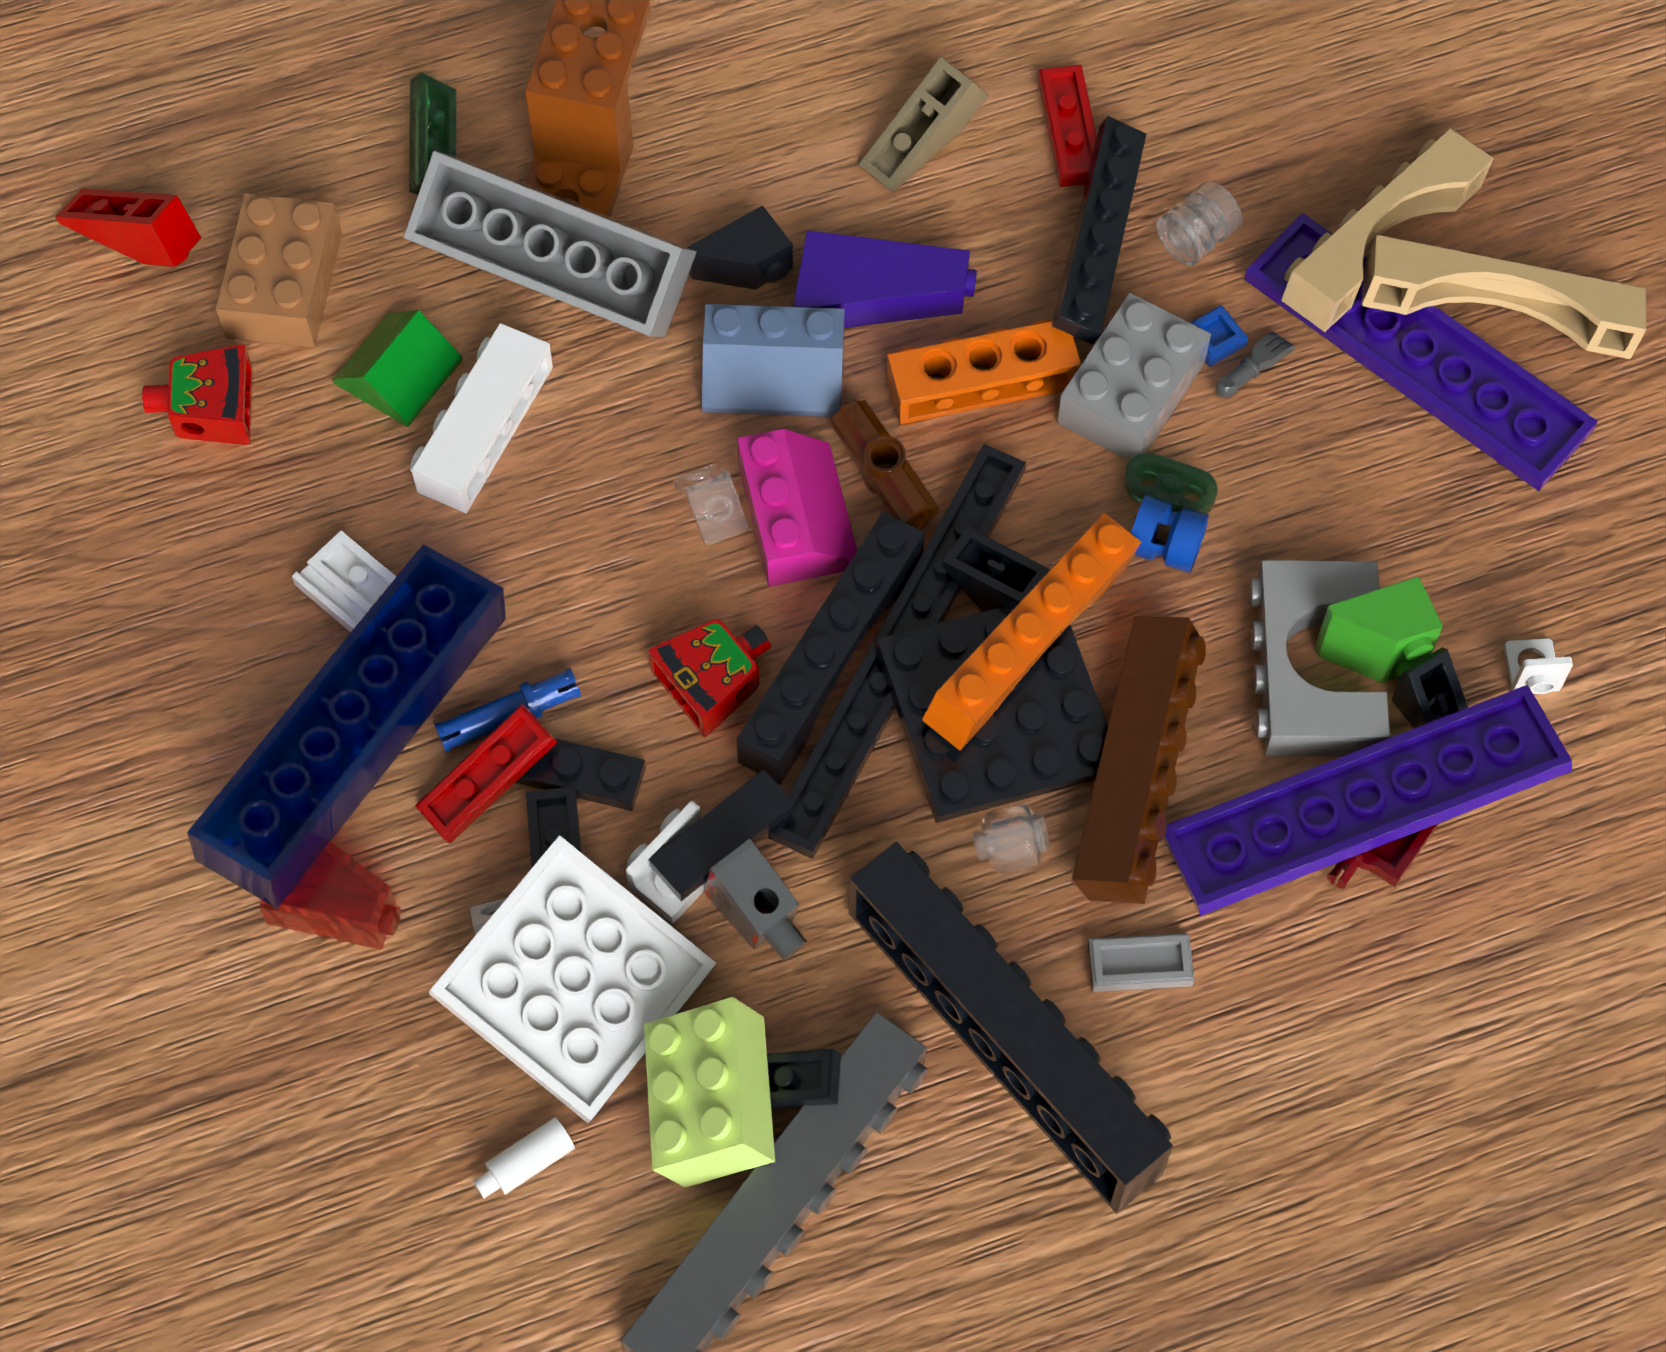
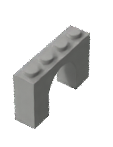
[1249,560,1390,756]

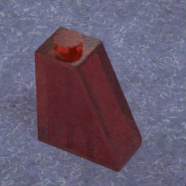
[259,816,401,950]

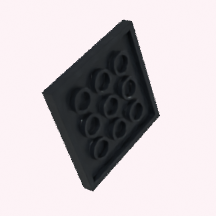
[875,606,1108,823]

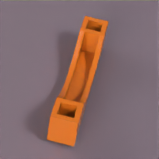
[922,513,1141,751]

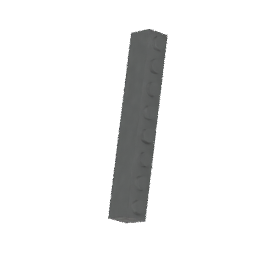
[621,1012,928,1352]

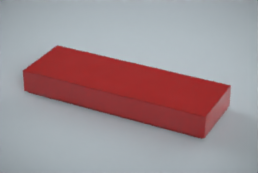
[1037,64,1097,187]
[415,704,558,844]

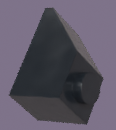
[687,205,793,290]

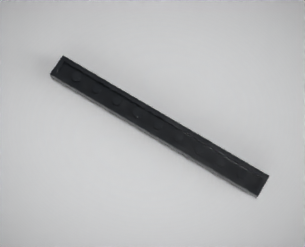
[768,444,1026,859]

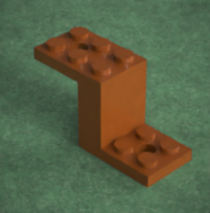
[525,0,650,217]

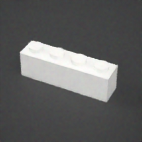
[410,323,553,514]

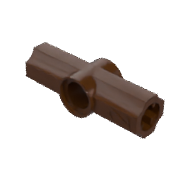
[831,399,939,529]

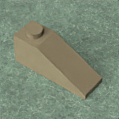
[859,57,989,192]

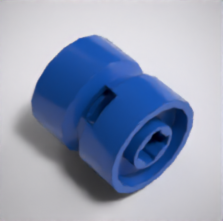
[1131,495,1210,574]

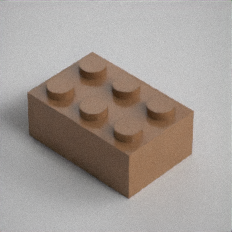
[216,193,342,348]

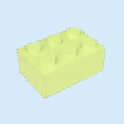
[644,997,775,1187]

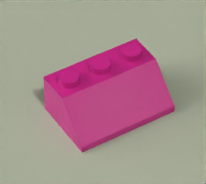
[737,429,857,587]

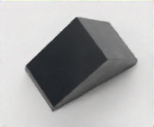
[942,527,1050,612]
[1392,647,1468,728]

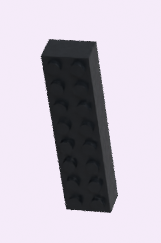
[849,841,1173,1214]

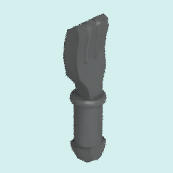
[1216,331,1295,398]

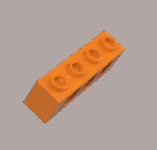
[886,319,1081,425]

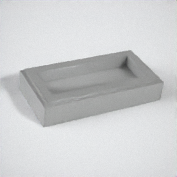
[1088,933,1195,992]

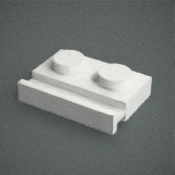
[292,531,411,642]

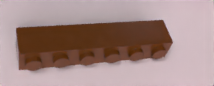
[1072,616,1206,904]

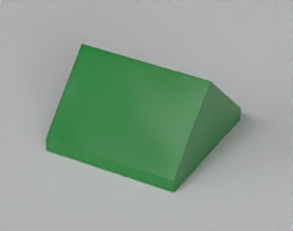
[333,310,462,427]

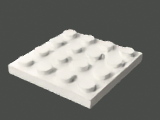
[428,835,716,1123]

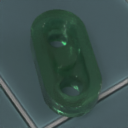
[1124,453,1218,514]

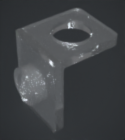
[674,464,748,545]

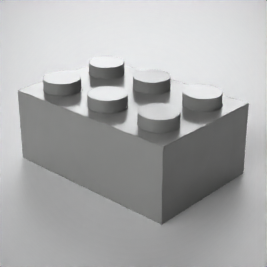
[1057,293,1211,465]

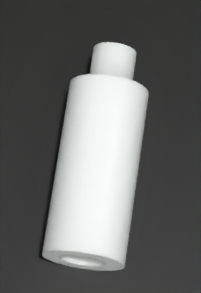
[473,1117,575,1199]

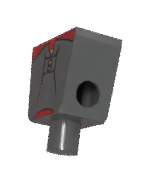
[703,839,808,961]

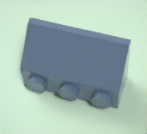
[702,304,845,417]

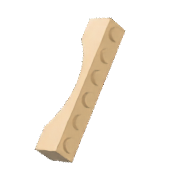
[1281,128,1494,332]
[1361,235,1647,359]

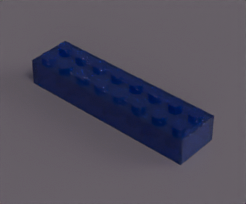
[187,544,506,909]

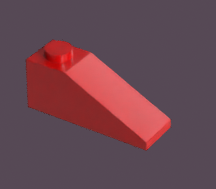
[55,189,201,267]

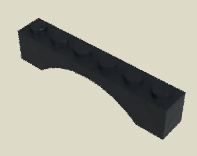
[736,512,924,785]

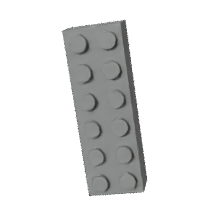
[403,151,697,338]

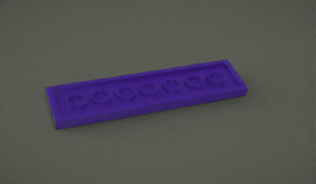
[1244,212,1598,491]
[1163,685,1572,916]

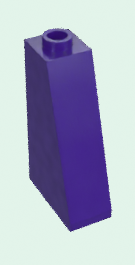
[793,230,977,328]

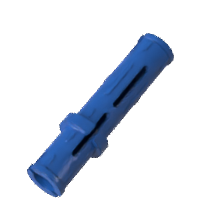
[434,668,582,753]

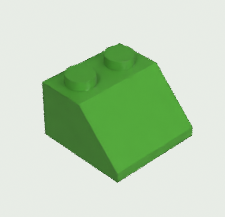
[1315,576,1443,683]

